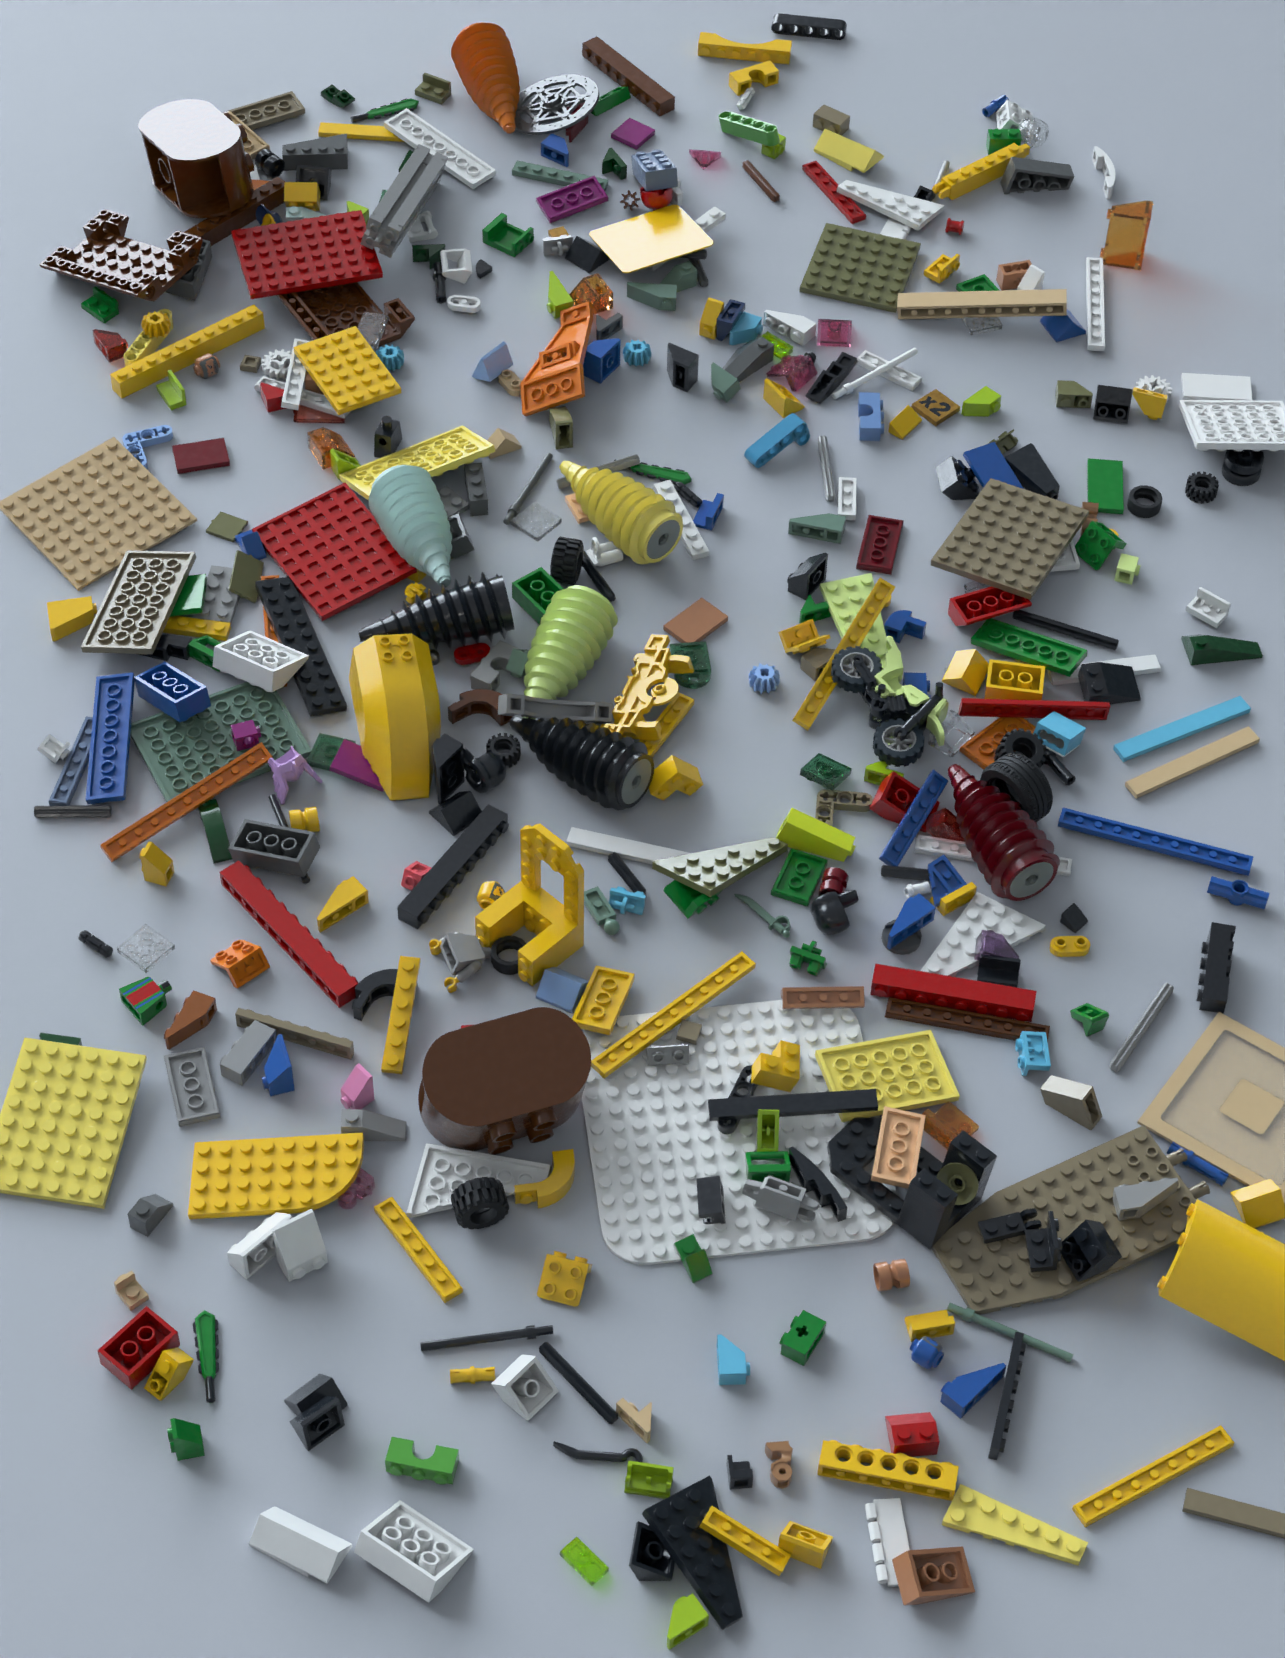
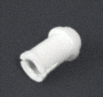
[904,881,931,898]

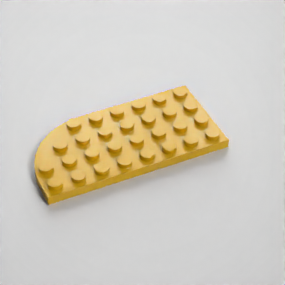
[188,1133,364,1219]

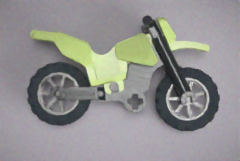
[831,636,949,767]

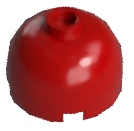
[640,187,673,211]

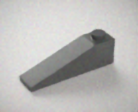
[722,337,774,382]

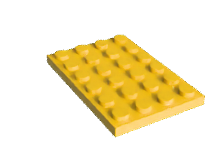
[294,326,401,415]

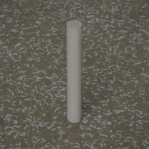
[934,160,950,194]

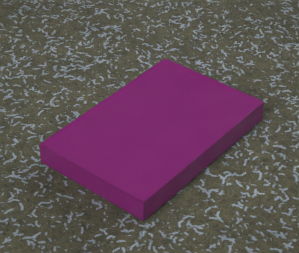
[329,739,384,792]

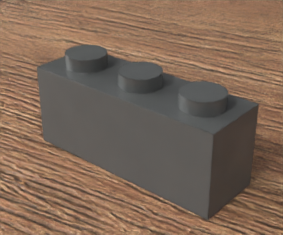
[464,463,488,516]

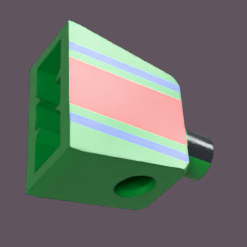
[119,977,172,1026]

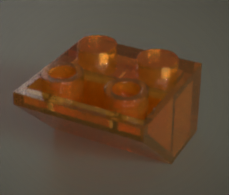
[569,273,613,315]

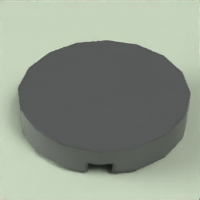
[881,920,922,955]

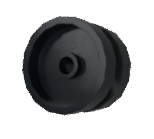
[1222,450,1264,486]

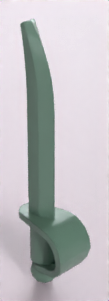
[734,894,791,938]

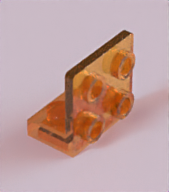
[922,1102,979,1150]

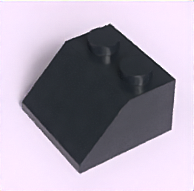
[296,165,332,200]
[787,553,828,600]

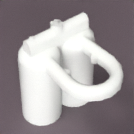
[586,537,623,567]

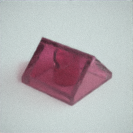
[817,319,852,347]

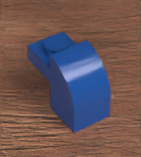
[884,610,927,643]

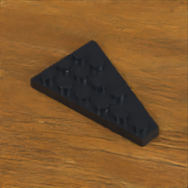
[642,1475,743,1630]

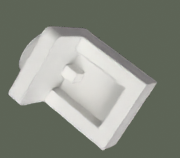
[37,734,71,764]

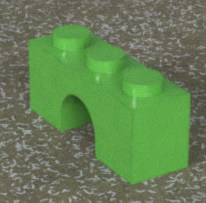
[385,1437,459,1485]

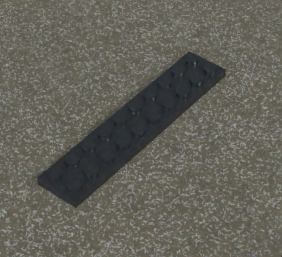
[255,576,347,717]

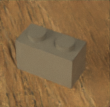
[813,105,850,136]

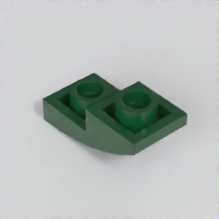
[321,84,355,108]

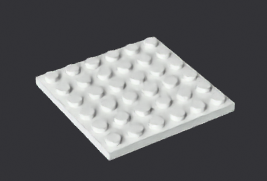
[1179,400,1285,452]

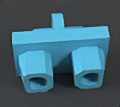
[609,886,646,915]

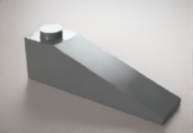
[448,513,475,559]

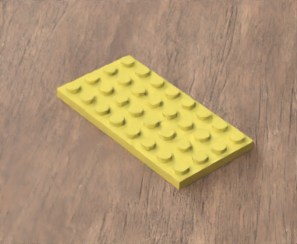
[339,425,495,501]

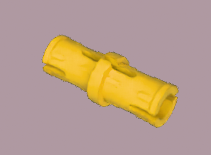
[450,1366,495,1384]

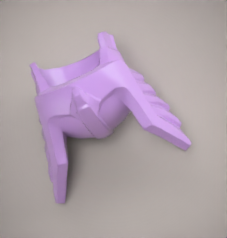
[267,746,323,804]

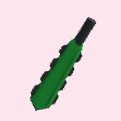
[350,98,419,123]
[614,459,692,485]
[193,1310,219,1403]

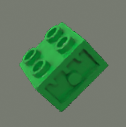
[1075,521,1127,570]

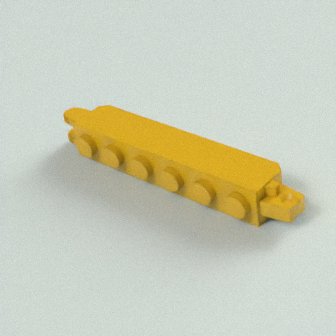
[932,143,1030,200]

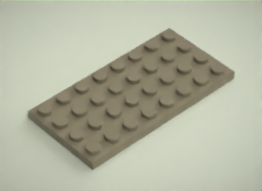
[81,550,196,655]

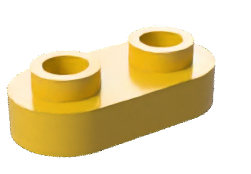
[1049,936,1090,957]

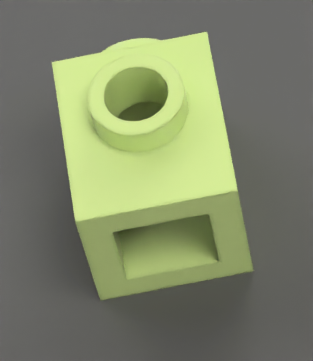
[1114,553,1141,585]

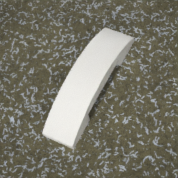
[1092,146,1115,200]

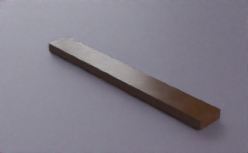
[885,997,1050,1042]

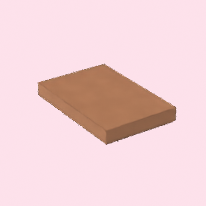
[663,598,728,649]

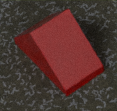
[260,382,286,413]

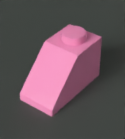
[341,1063,374,1109]

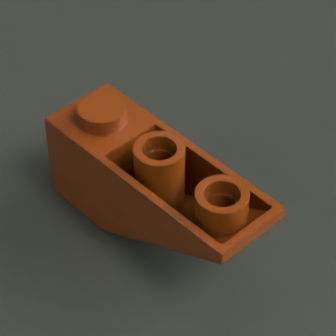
[164,990,217,1050]

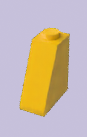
[47,596,97,642]

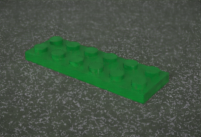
[971,618,1087,677]

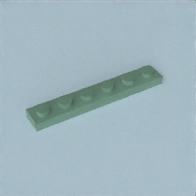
[512,161,608,191]

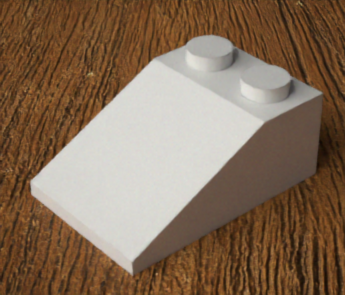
[272,1209,328,1282]

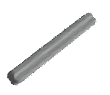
[817,435,835,501]
[556,454,640,489]

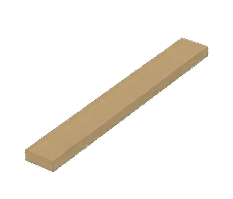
[1125,726,1260,799]

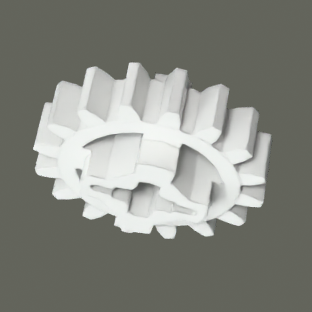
[261,349,291,380]
[1135,375,1172,403]

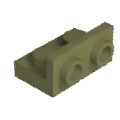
[415,73,451,105]

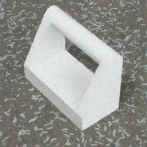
[440,249,472,284]

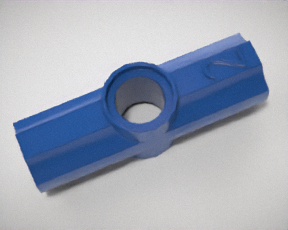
[1207,876,1270,910]

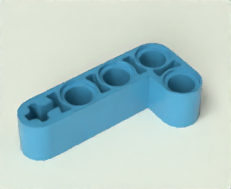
[744,413,810,468]

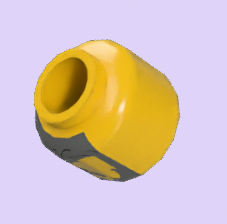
[477,881,505,909]

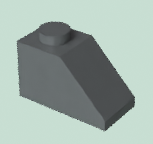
[128,1194,173,1237]

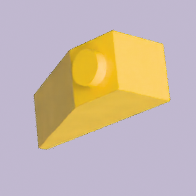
[317,876,369,933]

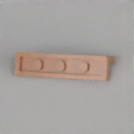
[781,986,865,1009]

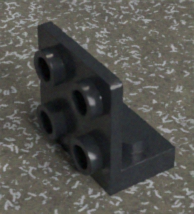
[1024,1211,1062,1272]

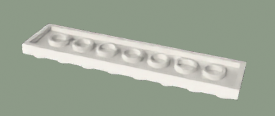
[384,108,496,189]

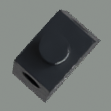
[374,416,402,458]

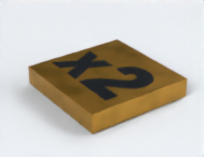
[911,389,960,426]

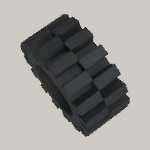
[1185,471,1219,504]
[486,733,521,768]

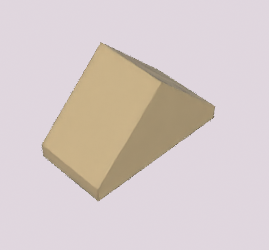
[487,428,522,459]

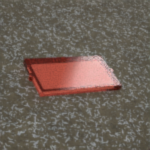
[293,404,345,424]

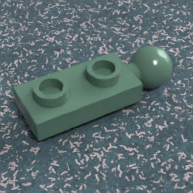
[584,886,620,935]

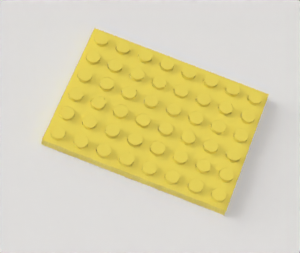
[0,1037,147,1209]

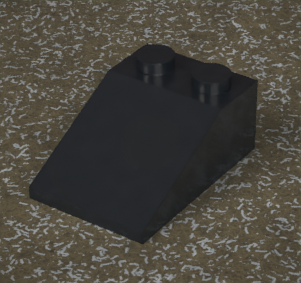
[1078,662,1141,704]

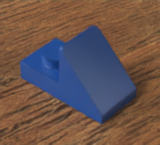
[235,530,267,560]

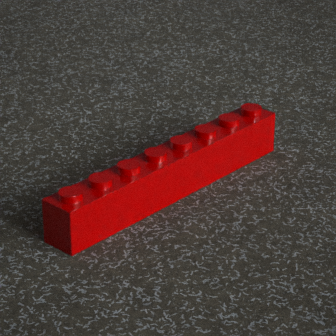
[870,963,1037,1022]

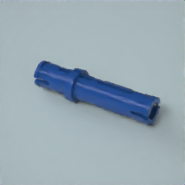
[1167,1142,1229,1186]

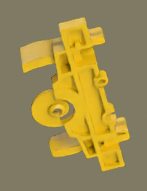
[600,634,694,741]

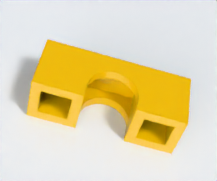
[729,60,779,96]

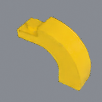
[514,1149,575,1209]

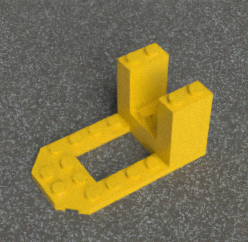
[475,824,584,987]

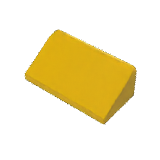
[888,405,922,440]

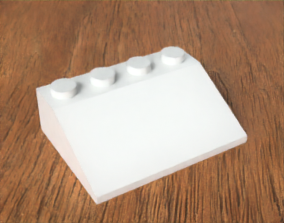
[213,631,309,692]
[354,1500,474,1603]

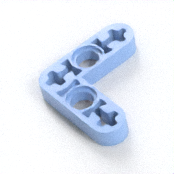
[122,425,173,469]

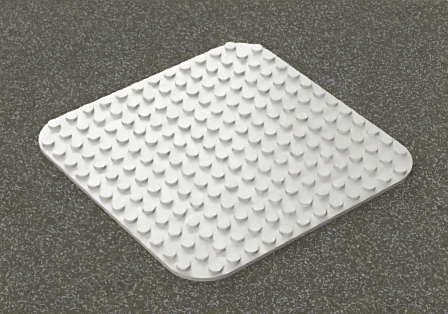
[581,1000,898,1265]

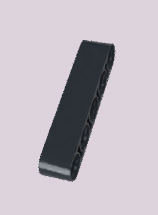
[771,13,847,40]

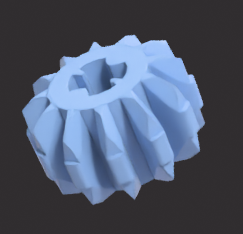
[748,663,780,694]

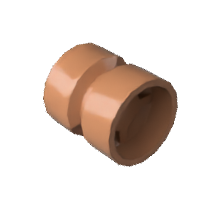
[873,1259,910,1292]

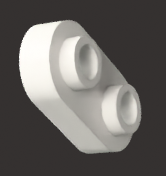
[447,295,481,313]

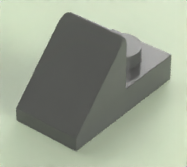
[596,313,623,340]

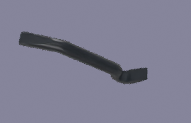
[553,1441,643,1463]

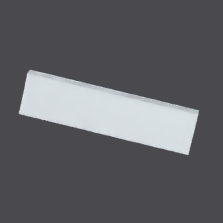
[856,350,922,391]

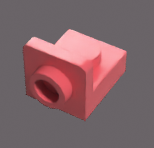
[401,861,431,891]

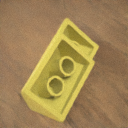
[814,129,884,173]

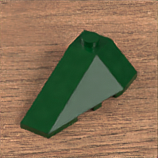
[1181,634,1263,665]

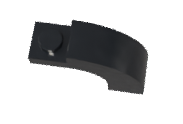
[352,969,418,1021]

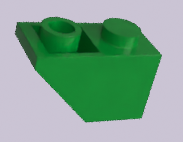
[167,1418,205,1461]

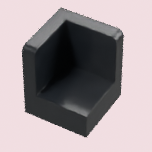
[726,1455,753,1490]

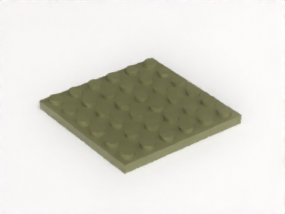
[799,223,921,313]

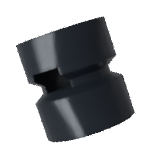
[255,149,285,178]

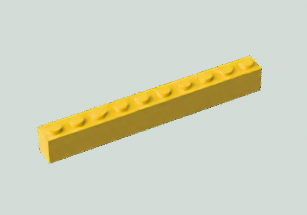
[110,304,265,399]

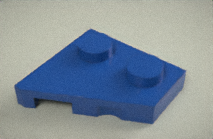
[927,854,967,907]

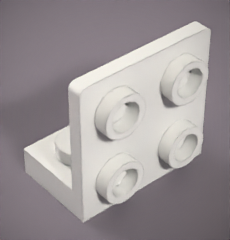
[996,100,1034,135]

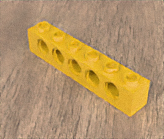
[817,1440,959,1501]

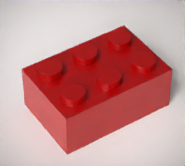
[97,1306,180,1390]

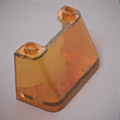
[1100,200,1153,270]

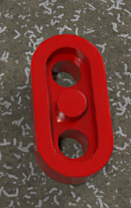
[454,643,490,665]

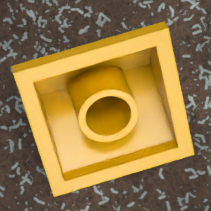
[763,378,805,418]
[942,649,989,696]
[1230,1179,1285,1229]
[778,1521,833,1569]

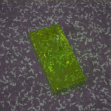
[560,1537,609,1586]

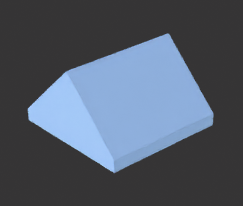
[472,341,513,382]
[536,967,589,1013]

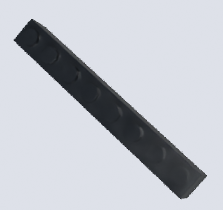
[397,804,509,929]

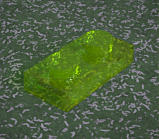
[759,331,793,360]

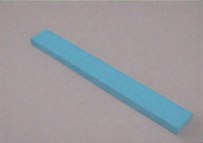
[1113,696,1251,762]

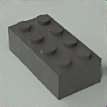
[228,819,320,877]

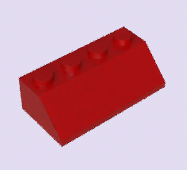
[948,586,1032,626]

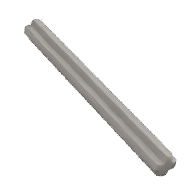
[1109,983,1174,1072]

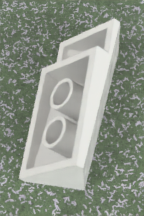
[249,1506,352,1584]

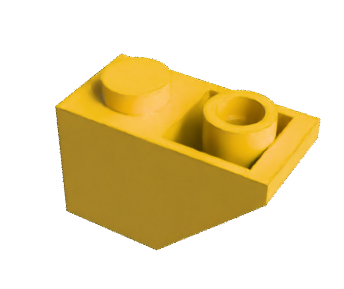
[139,841,174,887]
[144,1347,194,1401]

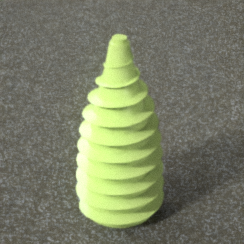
[524,585,618,719]

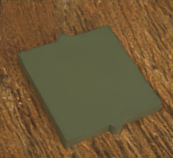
[206,511,248,542]

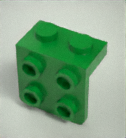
[663,880,722,919]

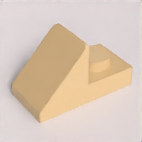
[616,1398,652,1443]

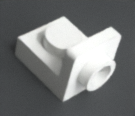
[671,179,683,206]

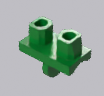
[789,941,827,976]

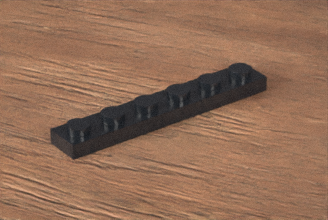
[988,1331,1027,1460]

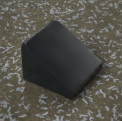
[914,185,936,202]
[1060,903,1088,933]

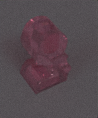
[338,1168,375,1209]

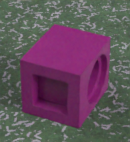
[230,719,261,751]

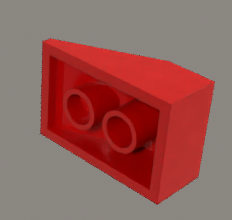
[869,771,940,833]

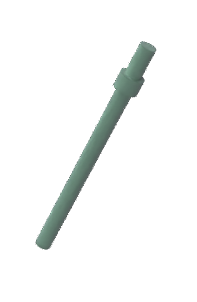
[947,1303,1074,1362]

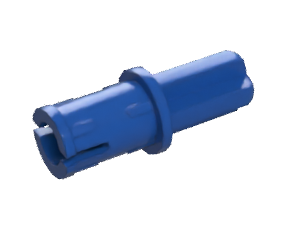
[982,95,1009,117]

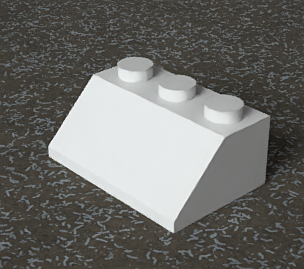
[227,1212,292,1280]

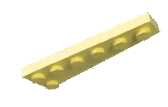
[942,1484,1088,1566]

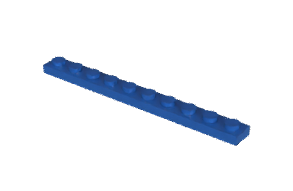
[1058,808,1253,876]

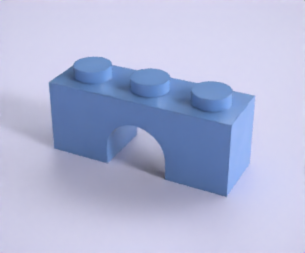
[858,392,884,441]

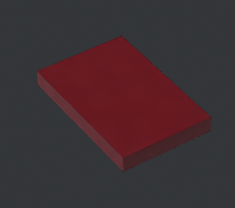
[172,438,230,474]

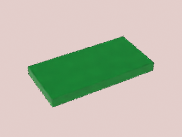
[1087,458,1124,514]

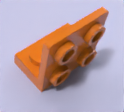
[210,940,270,988]

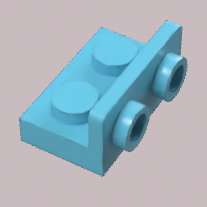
[1015,1031,1051,1076]

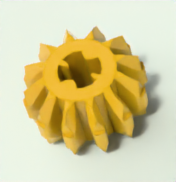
[141,311,171,339]

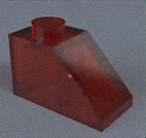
[92,329,128,363]
[926,808,965,842]

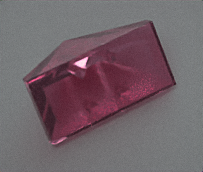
[689,149,722,170]

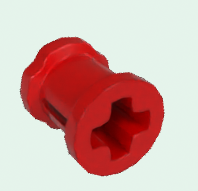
[945,218,964,235]

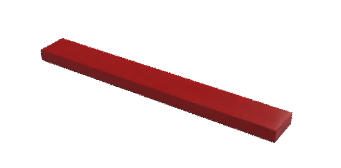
[958,698,1110,720]

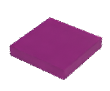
[611,118,655,150]

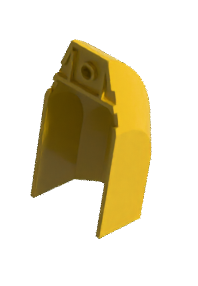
[349,633,441,800]

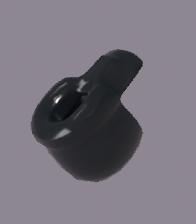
[463,747,506,793]
[810,890,859,935]

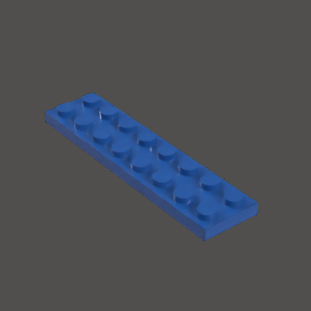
[86,672,135,804]

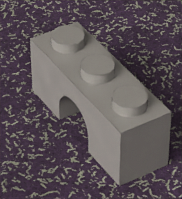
[470,640,519,691]

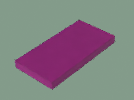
[536,176,609,223]

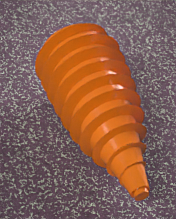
[451,22,520,134]

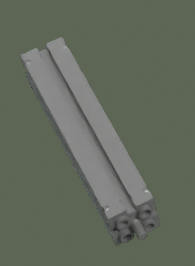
[360,144,448,258]

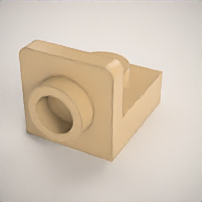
[114,1271,149,1311]

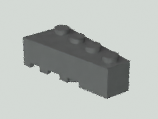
[282,134,348,171]

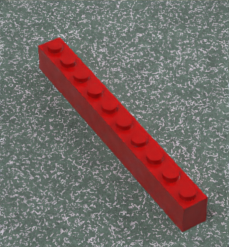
[220,860,358,1008]

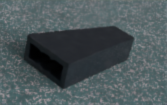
[1005,443,1060,500]

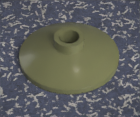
[936,1163,979,1205]

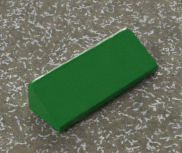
[591,87,631,116]

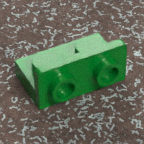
[81,286,119,323]

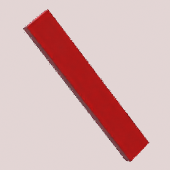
[802,160,866,224]

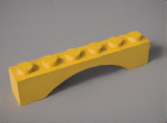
[698,32,792,65]

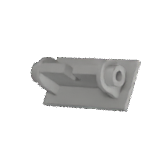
[646,1043,689,1066]

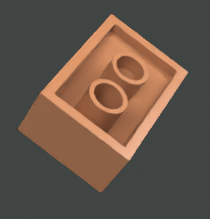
[892,1546,975,1605]

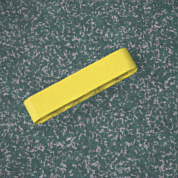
[124,309,174,367]

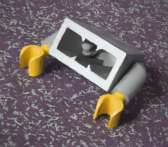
[429,932,491,993]

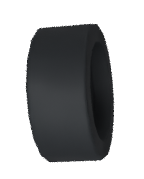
[1127,485,1162,518]
[491,936,527,975]

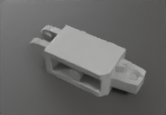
[742,1176,819,1221]

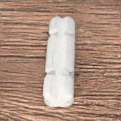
[737,87,755,110]

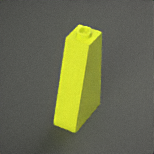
[776,808,856,862]

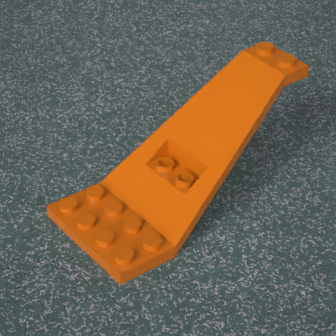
[520,301,593,417]

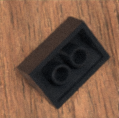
[432,733,465,804]

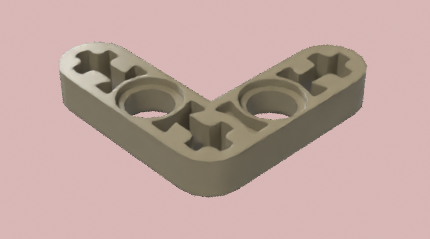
[815,789,873,826]

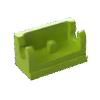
[624,1460,674,1499]

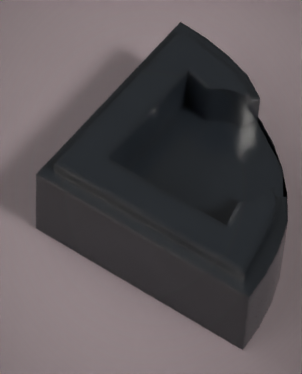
[476,259,492,279]

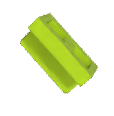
[156,370,187,410]

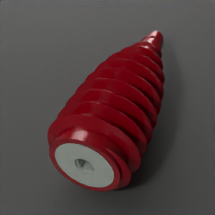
[948,764,1060,901]

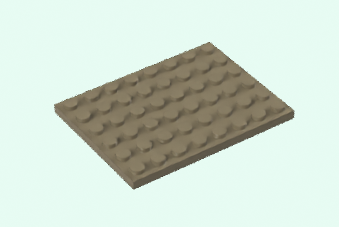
[931,478,1089,600]

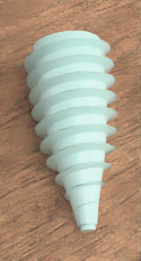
[369,465,452,587]

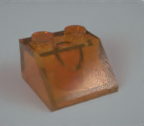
[307,427,355,469]

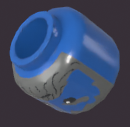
[910,1336,944,1370]

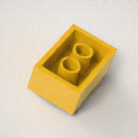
[984,659,1045,700]

